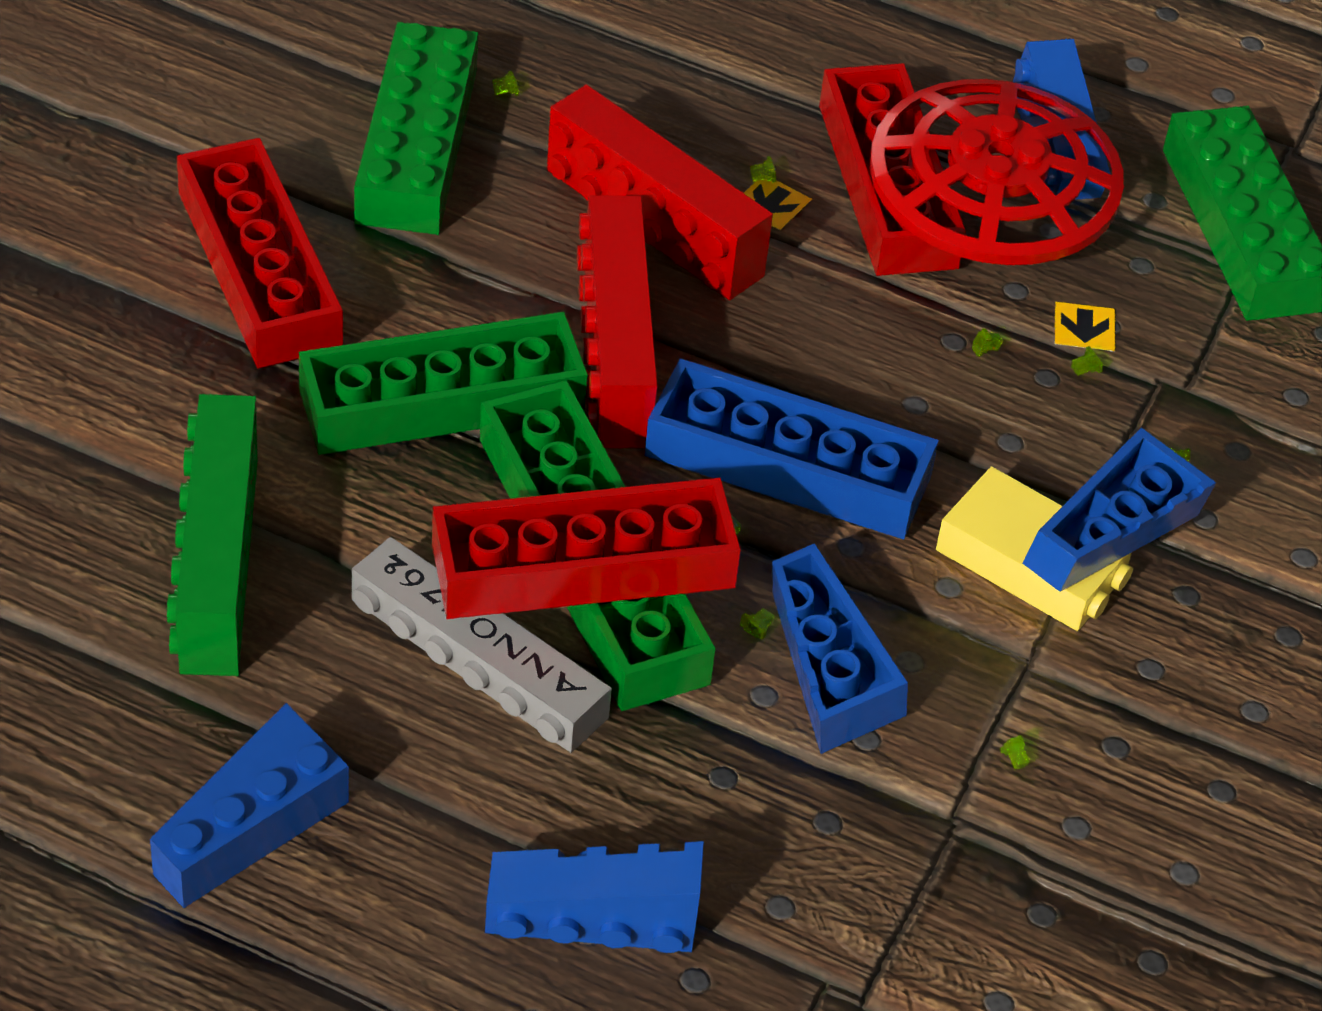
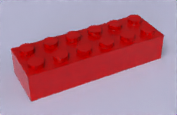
[819,63,966,276]
[547,84,773,301]
[177,137,343,369]
[577,195,657,448]
[432,477,741,619]

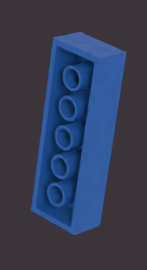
[645,358,939,540]

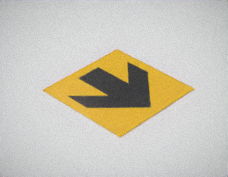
[744,174,812,230]
[1054,301,1115,351]

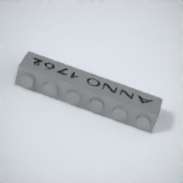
[352,537,612,753]

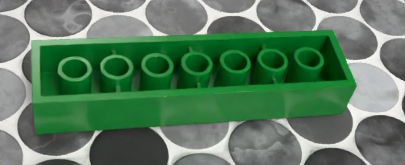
[480,380,716,712]

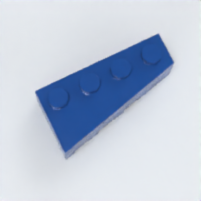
[1012,39,1110,200]
[1022,427,1216,592]
[772,543,908,754]
[150,703,349,908]
[485,841,704,953]

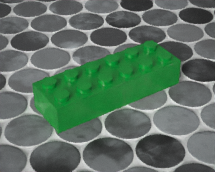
[354,22,478,235]
[1163,106,1322,321]
[299,312,588,455]
[167,394,258,676]

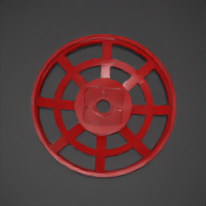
[870,79,1124,265]

